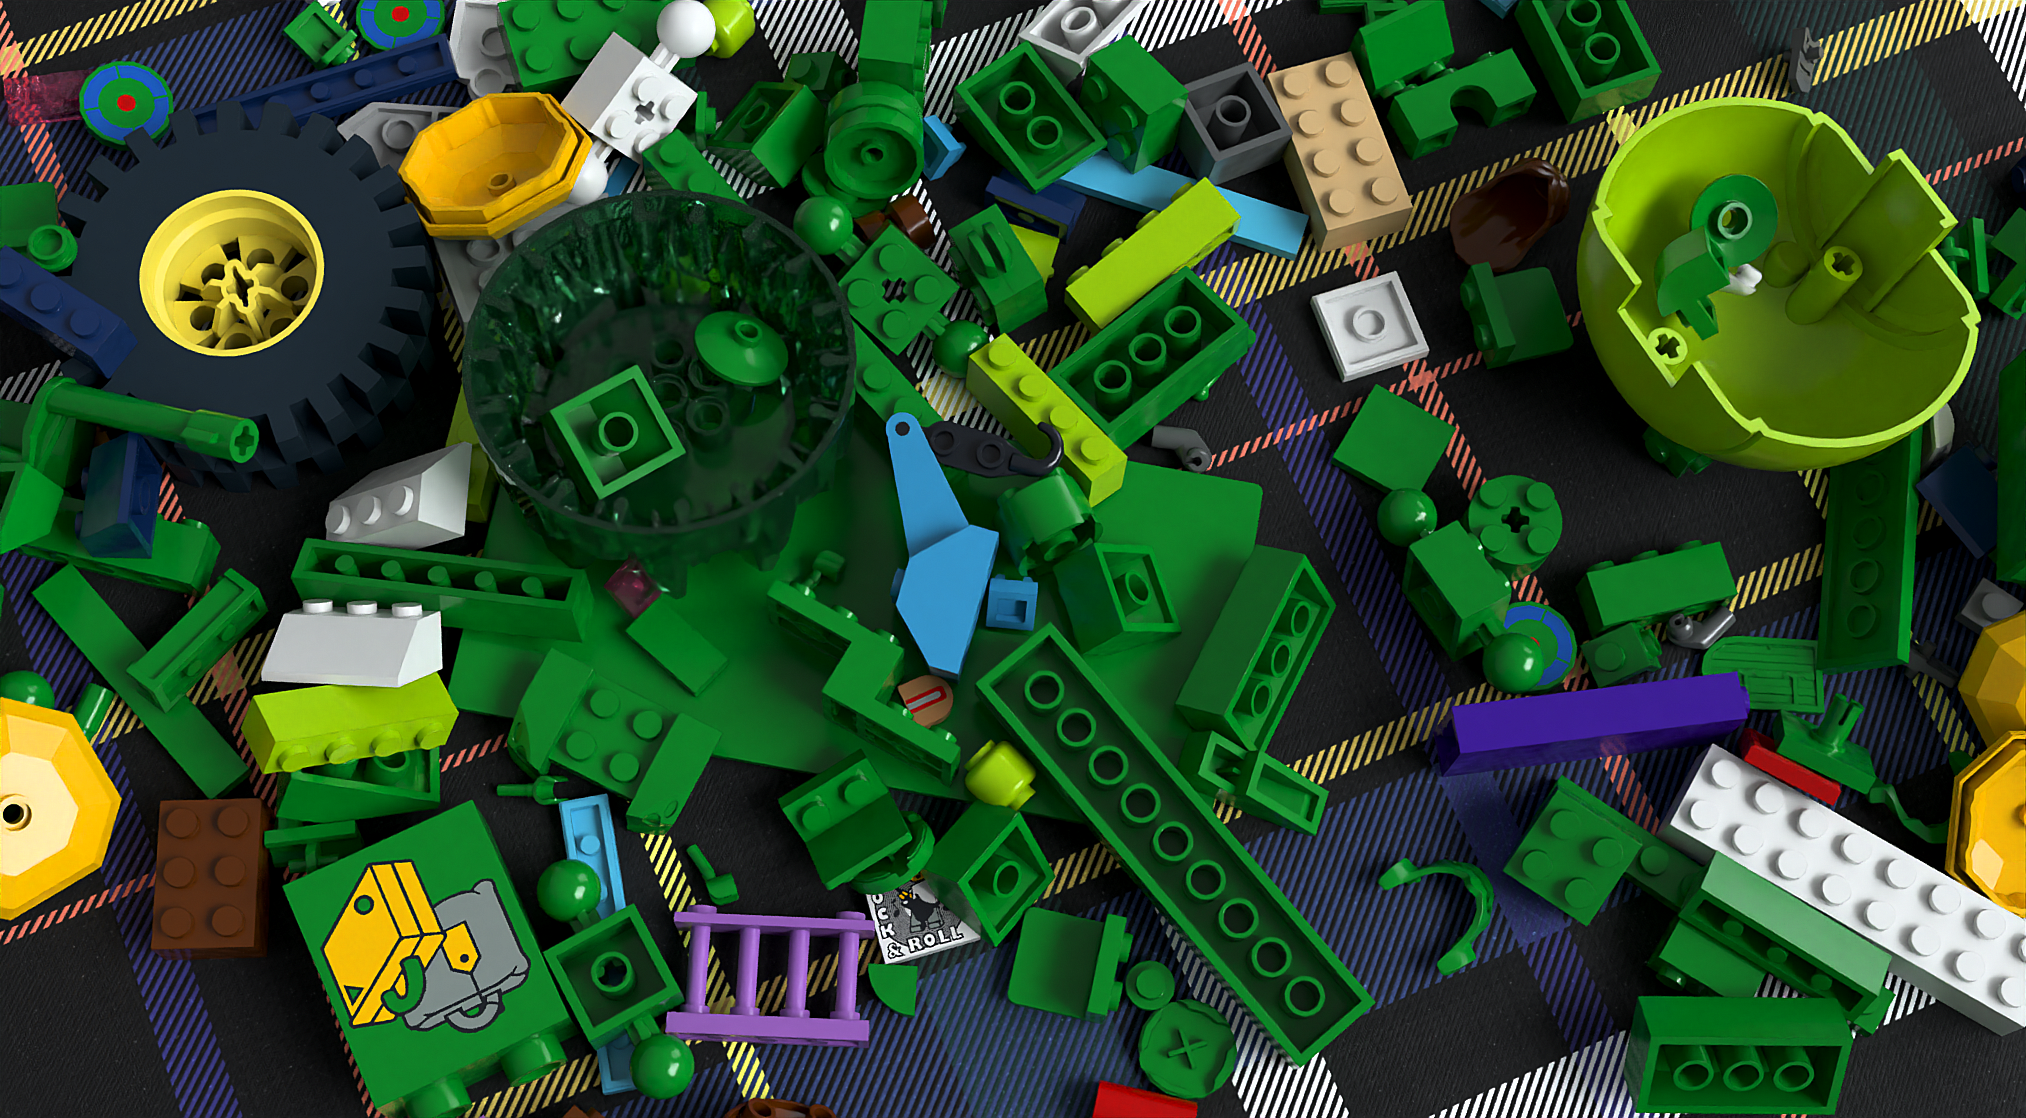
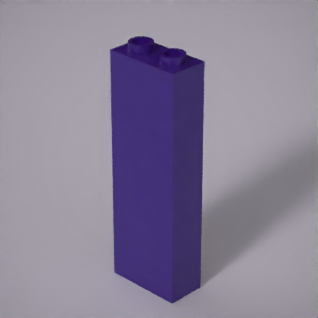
[1433,671,1750,778]

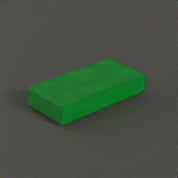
[625,597,729,697]

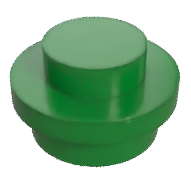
[27,224,78,272]
[1125,960,1175,1011]

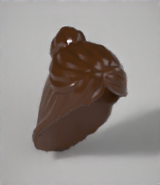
[1450,157,1571,273]

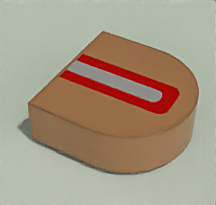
[897,675,953,729]

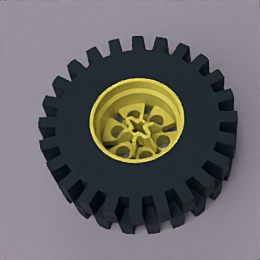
[46,101,444,493]

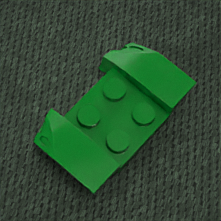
[507,647,724,836]

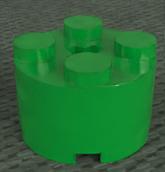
[992,467,1103,577]
[1459,475,1562,582]

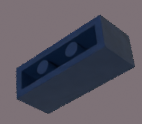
[0,245,138,379]

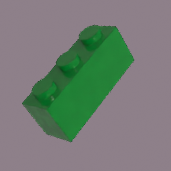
[1575,540,1738,639]

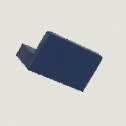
[984,167,1086,245]

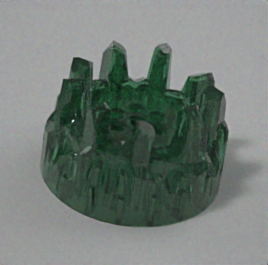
[462,189,857,600]

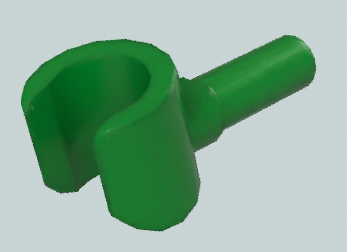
[801,550,847,590]
[497,775,568,805]
[686,844,739,906]

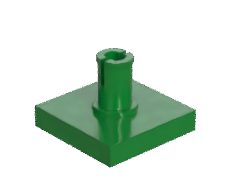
[1771,693,1876,795]

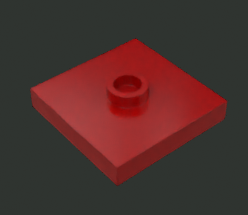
[1737,727,1842,806]

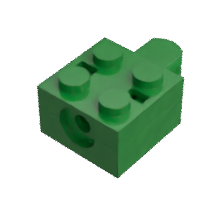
[946,203,1048,335]

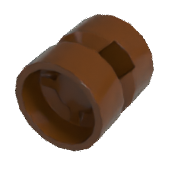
[853,193,936,251]

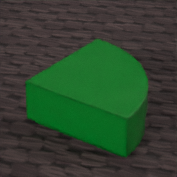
[868,963,918,1018]

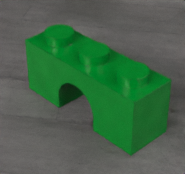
[1387,48,1537,161]

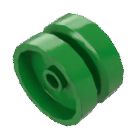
[824,80,924,199]

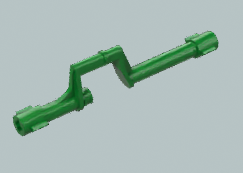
[0,375,259,474]

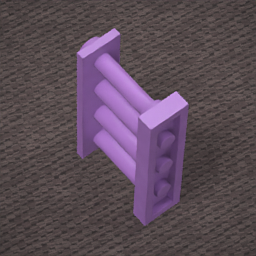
[665,905,875,1048]

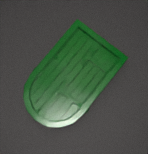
[1699,635,1825,715]

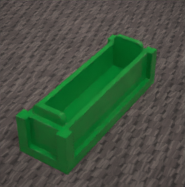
[125,568,269,714]

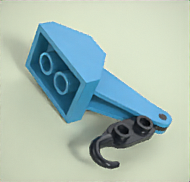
[886,412,1064,684]

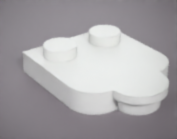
[449,0,517,100]

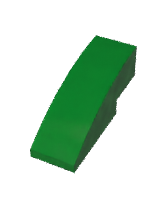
[1176,730,1329,836]

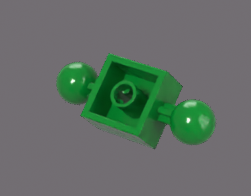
[793,195,990,379]
[1377,488,1545,695]
[537,859,695,1100]

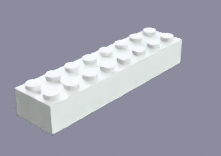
[1655,743,2026,1036]

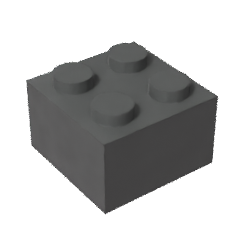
[1176,61,1293,186]

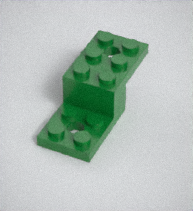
[766,578,961,788]

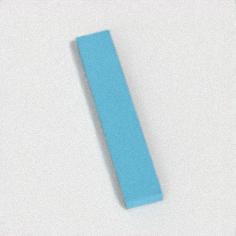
[1054,150,1309,261]
[559,793,637,1095]

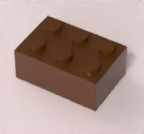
[151,798,274,960]

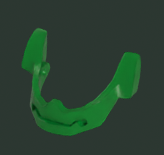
[1863,750,1974,844]
[1377,858,1494,975]

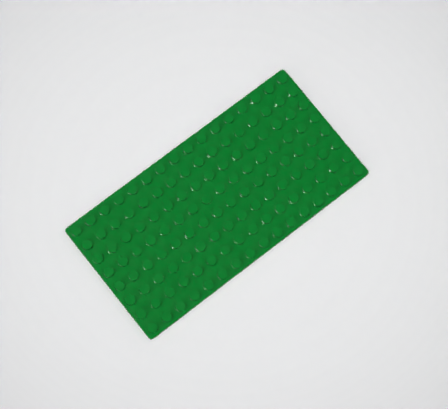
[448,355,1263,825]

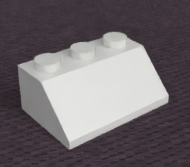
[1017,0,1151,88]
[325,441,472,550]
[261,599,443,687]

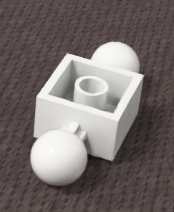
[560,0,716,205]

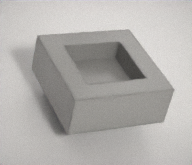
[1954,577,2024,635]

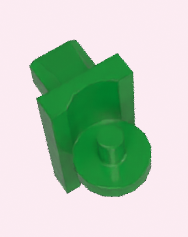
[1937,217,2002,303]
[264,817,365,875]

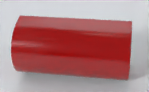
[1091,1080,1198,1118]

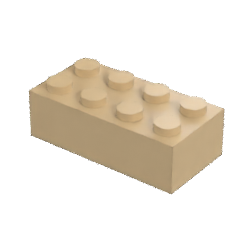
[1264,51,1413,254]

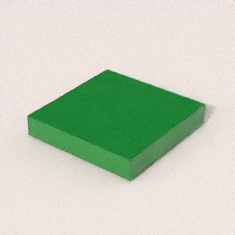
[1330,384,1457,495]

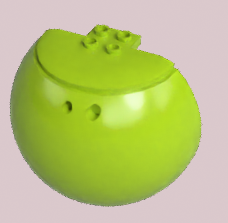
[1577,97,1981,472]

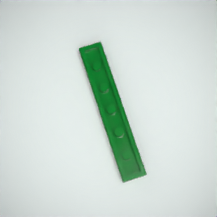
[31,562,253,799]

